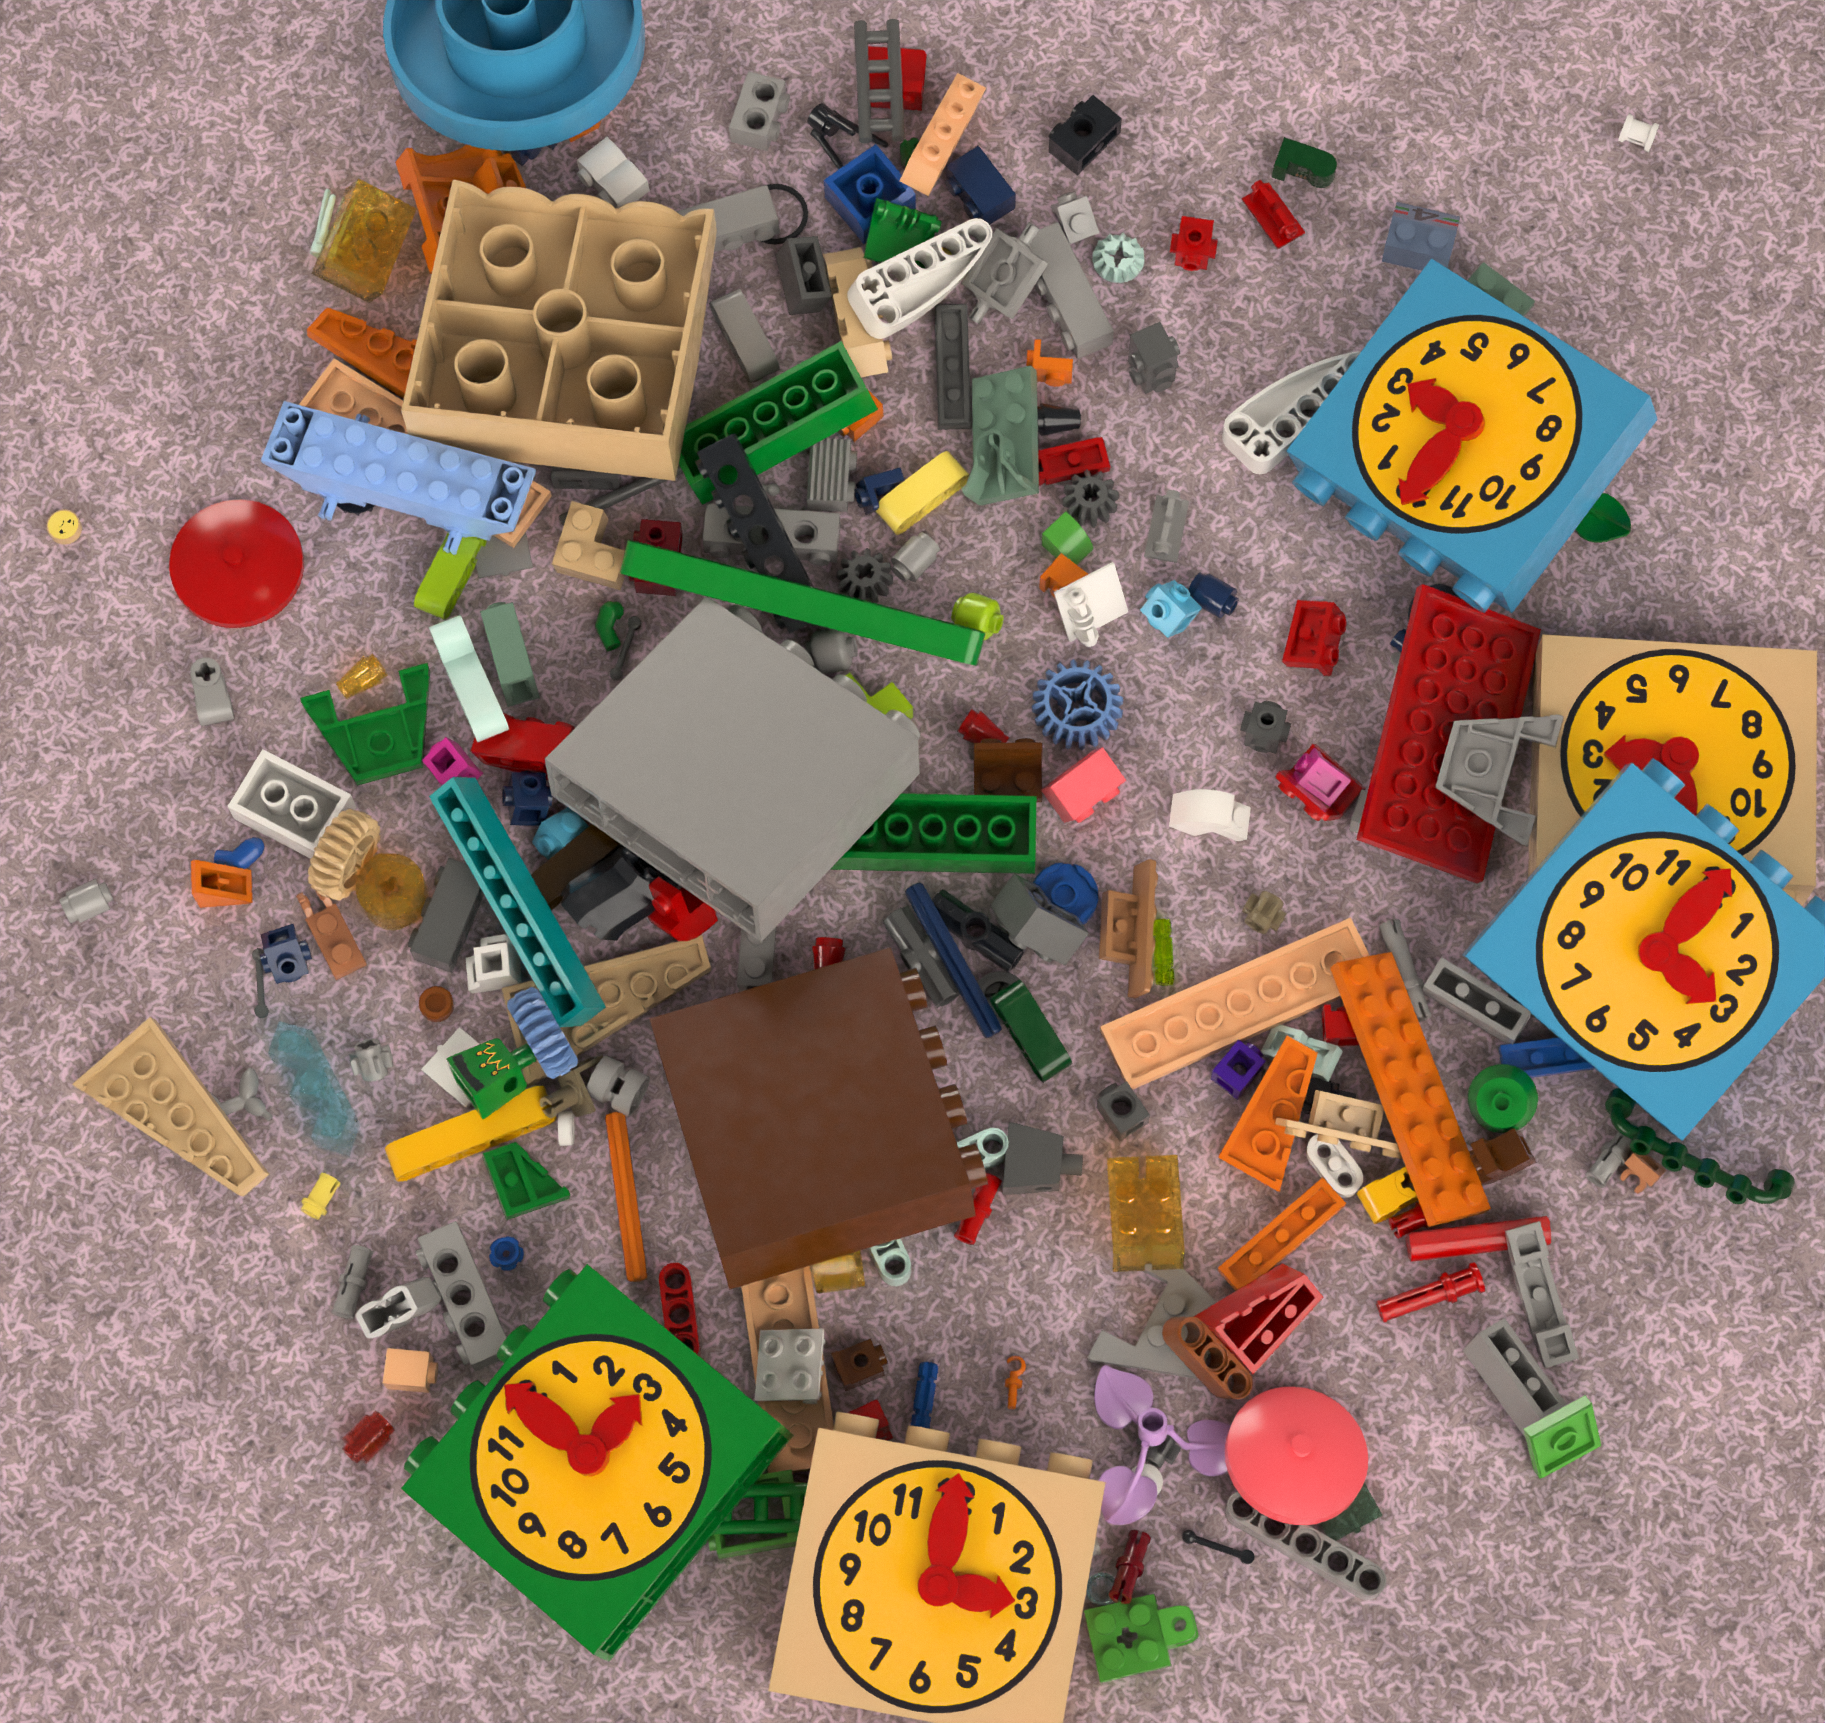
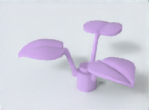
[1094,1365,1230,1525]

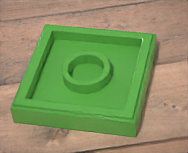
[1523,1395,1601,1479]

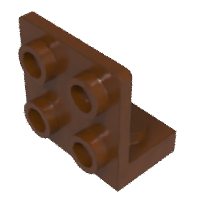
[974,738,1043,802]

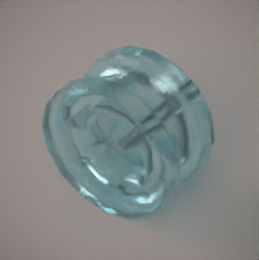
[1086,1572,1114,1607]

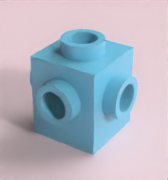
[1140,580,1202,638]

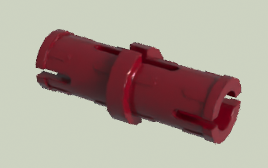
[1108,1530,1151,1604]

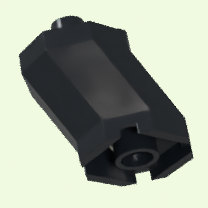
[561,844,679,941]

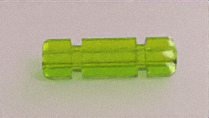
[1153,919,1174,986]

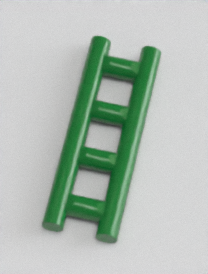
[713,1482,808,1535]

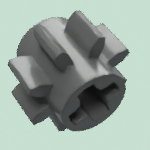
[1136,1435,1181,1468]

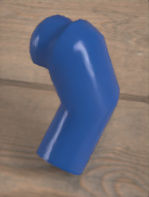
[214,837,265,869]

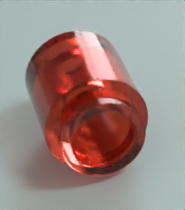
[342,1410,395,1464]

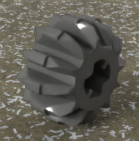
[1062,469,1119,528]
[836,548,893,603]

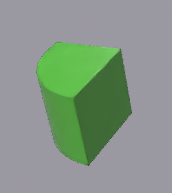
[1042,511,1093,565]

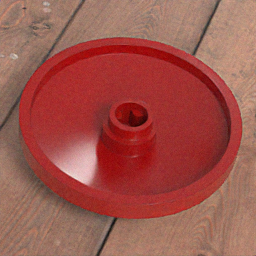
[169,499,304,628]

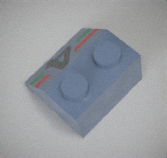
[1382,202,1460,271]

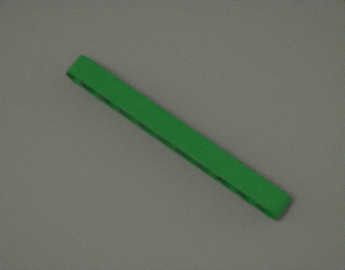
[620,540,986,666]

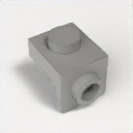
[1051,191,1100,244]

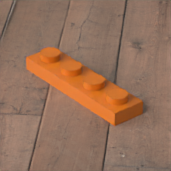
[1217,1177,1346,1291]

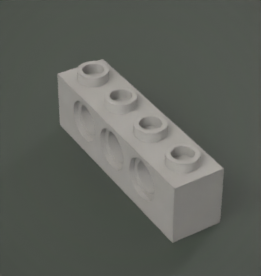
[703,503,841,566]
[416,1221,507,1371]

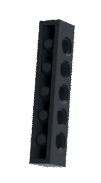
[695,433,814,634]

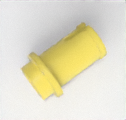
[301,1172,341,1220]

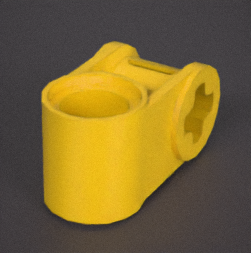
[1356,1167,1418,1224]

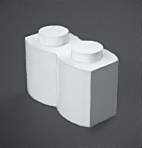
[577,137,650,208]

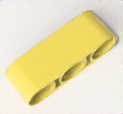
[876,451,969,535]

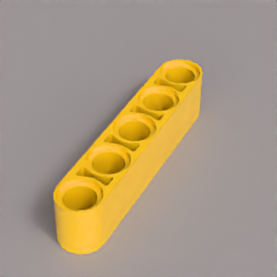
[385,1086,557,1182]

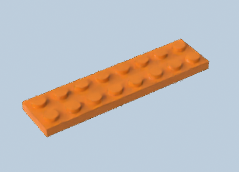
[1330,952,1491,1227]

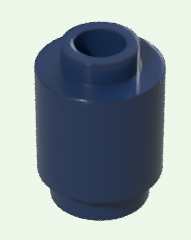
[1188,572,1239,618]

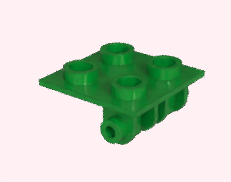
[863,198,942,268]

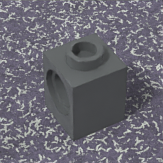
[1097,1081,1150,1141]

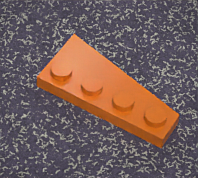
[307,307,417,399]
[1218,1035,1318,1192]

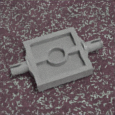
[962,222,1049,324]

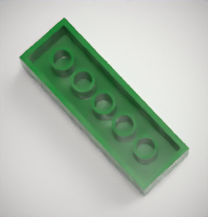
[679,341,878,505]
[830,793,1037,874]

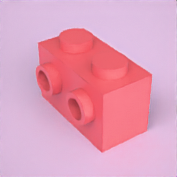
[1041,747,1126,823]

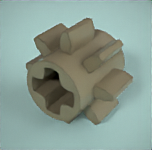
[1242,891,1287,934]

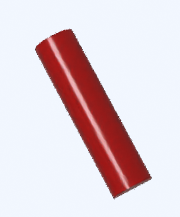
[1405,1216,1551,1262]

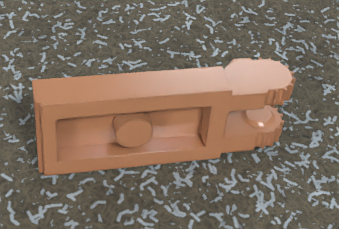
[296,891,367,980]

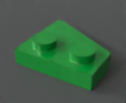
[482,1142,570,1220]

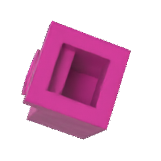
[422,737,483,785]

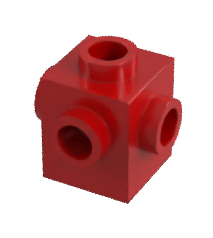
[1170,216,1218,271]

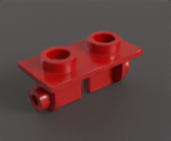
[1242,180,1305,249]

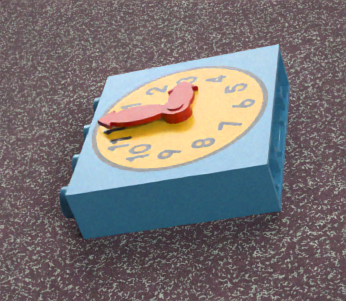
[1287,258,1658,613]
[1462,758,1825,1141]

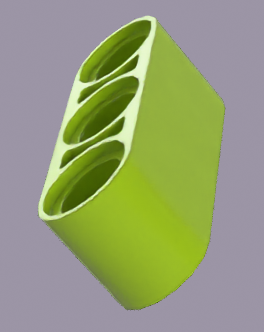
[414,533,487,620]

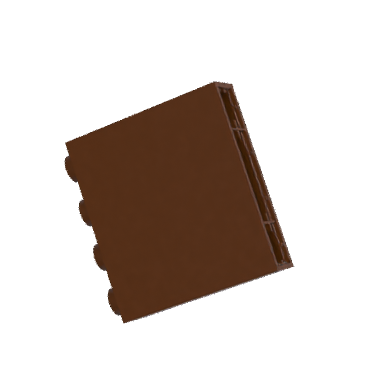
[649,947,988,1290]

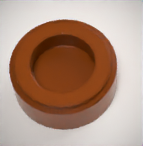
[419,986,454,1022]

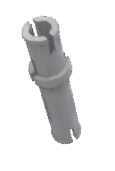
[1379,919,1432,1022]

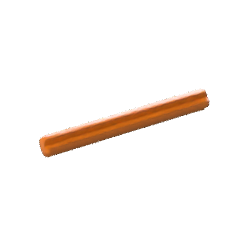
[605,1112,648,1282]

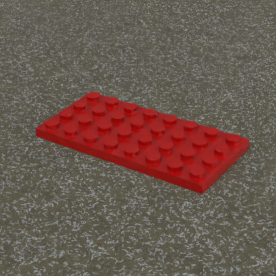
[1356,584,1541,884]

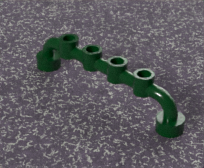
[1605,1088,1795,1204]

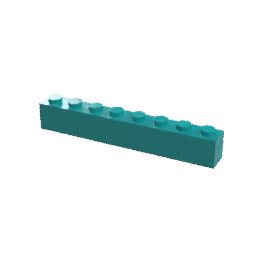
[429,777,606,1027]

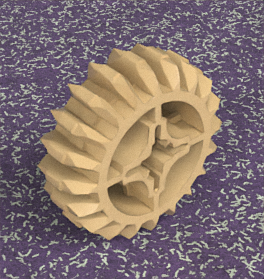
[308,808,380,901]

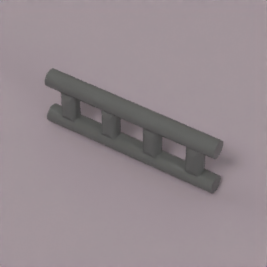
[854,19,905,144]

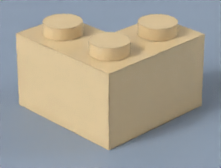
[552,501,625,590]

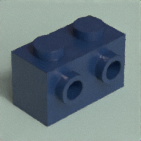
[945,145,1016,225]

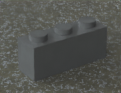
[408,858,484,973]

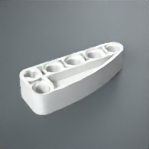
[847,218,992,339]
[1222,351,1360,474]

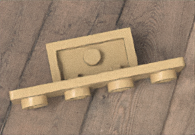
[1275,1090,1403,1159]

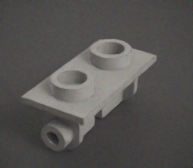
[1144,490,1189,563]

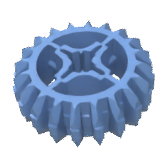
[1032,659,1123,750]
[507,987,578,1079]

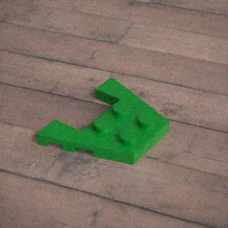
[300,663,430,786]

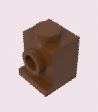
[831,1338,888,1392]

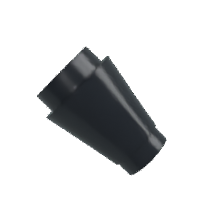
[1037,403,1081,436]

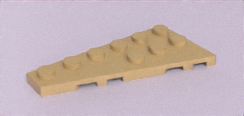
[501,935,711,1089]
[72,1017,269,1197]

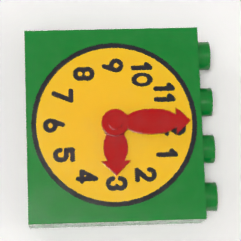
[401,1264,794,1662]

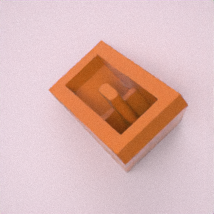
[191,860,253,908]

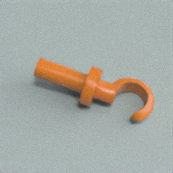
[1005,1356,1026,1409]

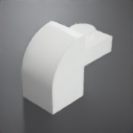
[1169,789,1251,841]

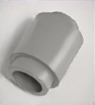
[891,532,940,582]
[59,878,114,924]

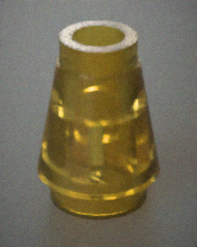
[336,653,388,699]

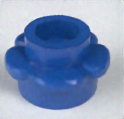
[489,1236,524,1271]

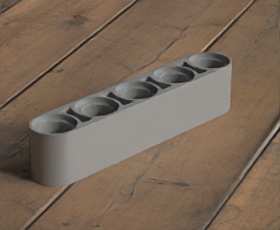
[1225,1491,1386,1600]

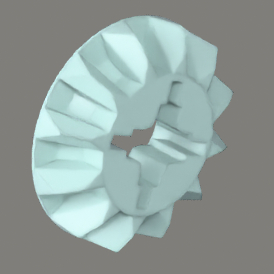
[1092,232,1144,283]

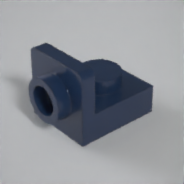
[855,467,904,515]

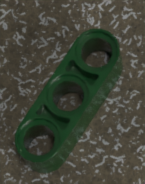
[990,979,1073,1083]

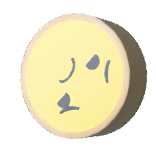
[47,509,82,545]

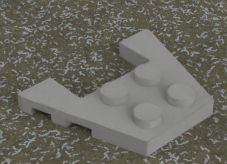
[1436,715,1564,847]
[1087,1237,1217,1379]

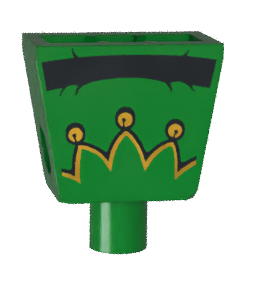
[446,1038,537,1119]

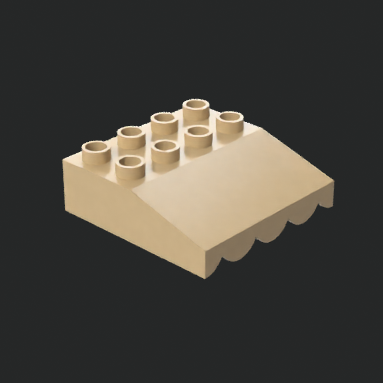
[401,180,717,481]

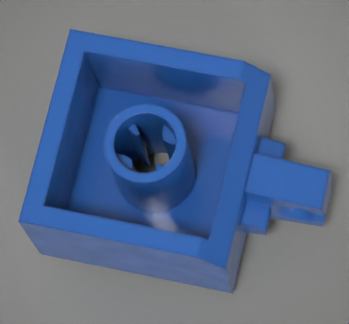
[824,144,916,244]

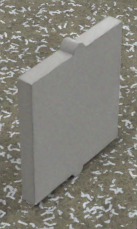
[475,532,533,579]

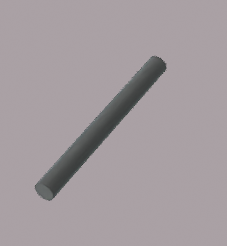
[559,464,683,526]

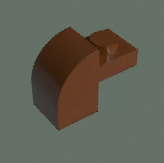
[1469,1128,1537,1185]

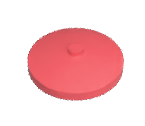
[1225,1387,1368,1525]

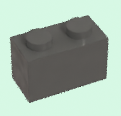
[775,236,832,315]

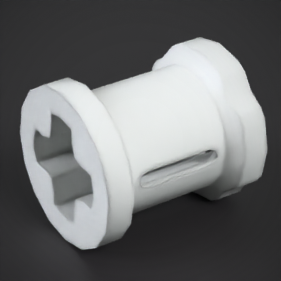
[1618,114,1659,152]

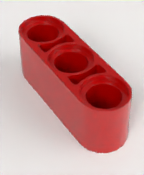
[659,1263,701,1357]

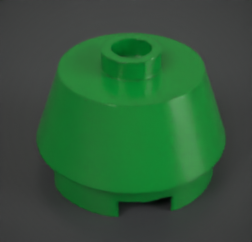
[1467,1064,1538,1133]

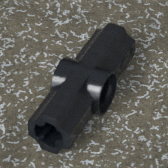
[932,889,1026,973]

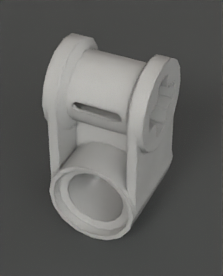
[190,658,235,727]

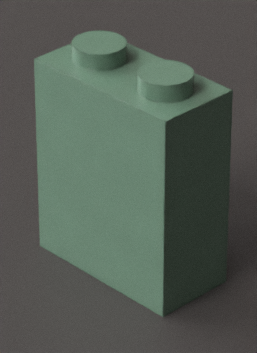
[480,602,540,707]

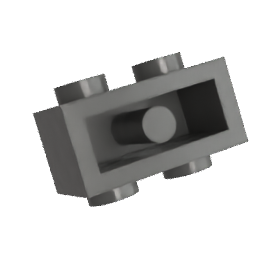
[1128,322,1180,394]

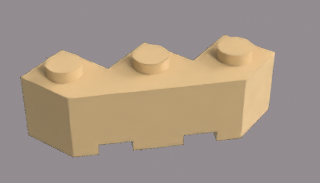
[823,247,892,377]

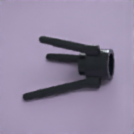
[807,103,889,170]

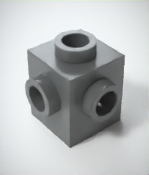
[1240,701,1292,754]

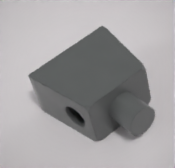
[1003,1122,1083,1195]

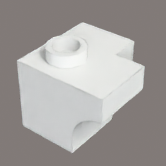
[466,934,522,994]

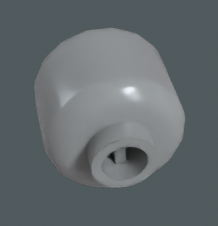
[806,629,858,674]

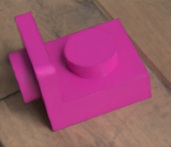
[1294,748,1351,807]

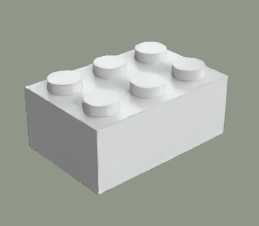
[228,749,356,859]

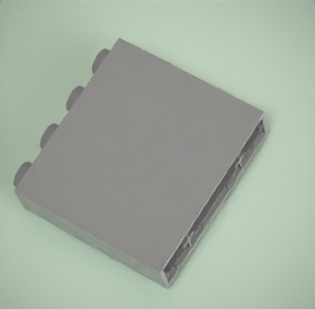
[545,596,920,942]

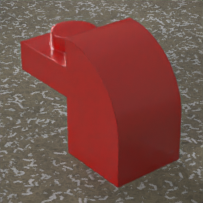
[648,877,718,941]

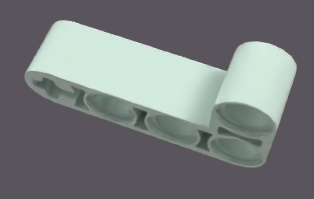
[429,615,509,742]

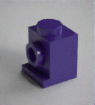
[1211,1039,1266,1100]

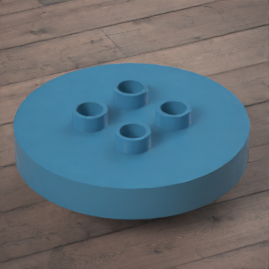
[383,0,646,151]

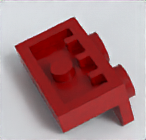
[1282,600,1347,676]

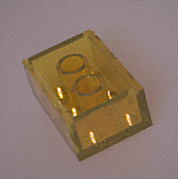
[311,179,417,303]

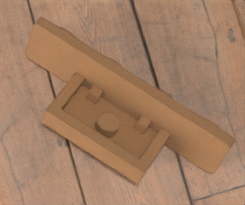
[1099,859,1158,999]

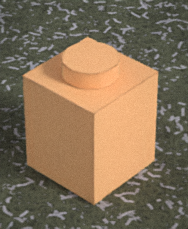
[383,1348,438,1393]

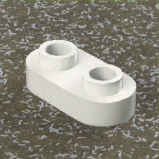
[1306,1134,1363,1198]

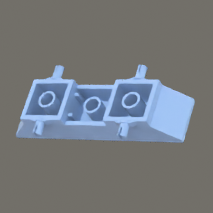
[261,401,536,555]

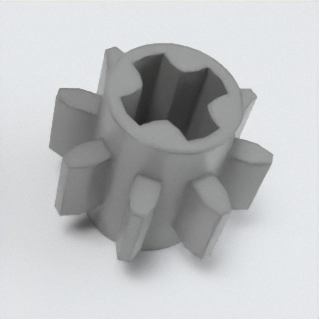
[349,1039,393,1082]

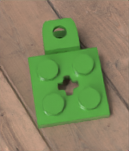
[1084,1594,1199,1683]

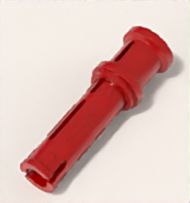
[1376,1262,1485,1323]

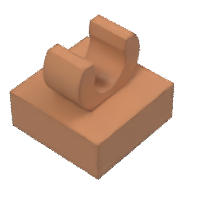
[1620,1153,1667,1194]

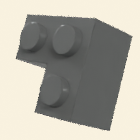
[990,873,1089,965]

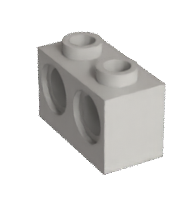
[729,71,790,151]

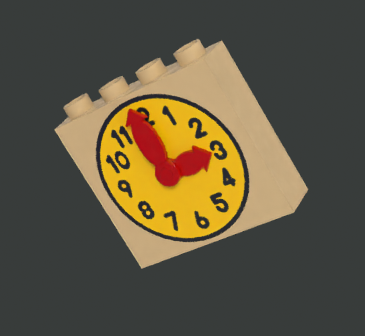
[1528,634,1817,906]
[768,1412,1106,1723]

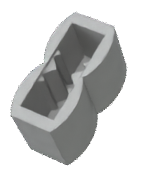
[355,1277,441,1338]

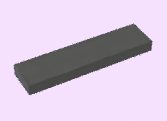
[935,304,971,430]

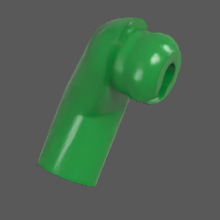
[900,137,919,170]
[595,601,624,652]

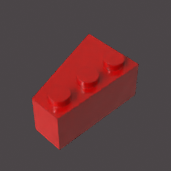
[470,713,575,781]
[1193,1264,1324,1374]

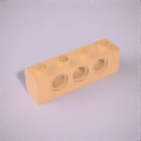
[900,73,986,196]

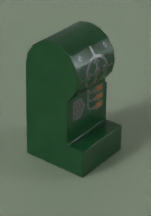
[1272,137,1337,188]

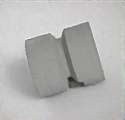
[586,1055,650,1117]

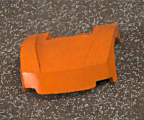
[395,144,526,274]

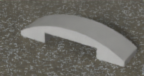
[1505,1221,1579,1368]

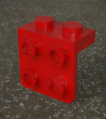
[868,46,927,111]
[1275,744,1366,821]

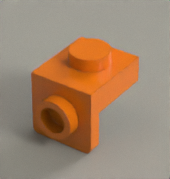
[1026,339,1073,387]

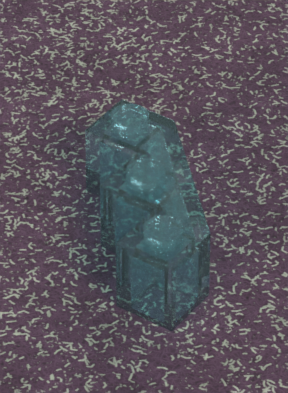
[268,1021,361,1157]

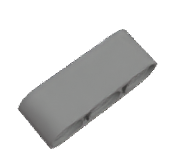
[709,289,780,383]

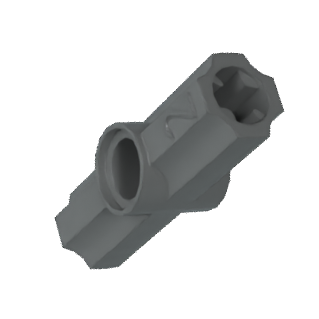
[883,906,960,1008]

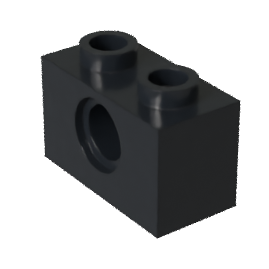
[1048,95,1122,176]

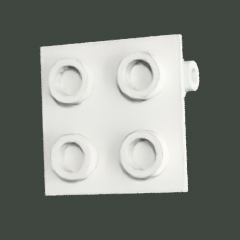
[1054,562,1128,647]
[755,1328,825,1404]

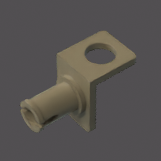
[540,1054,603,1118]

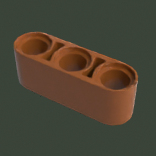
[1162,1316,1253,1399]

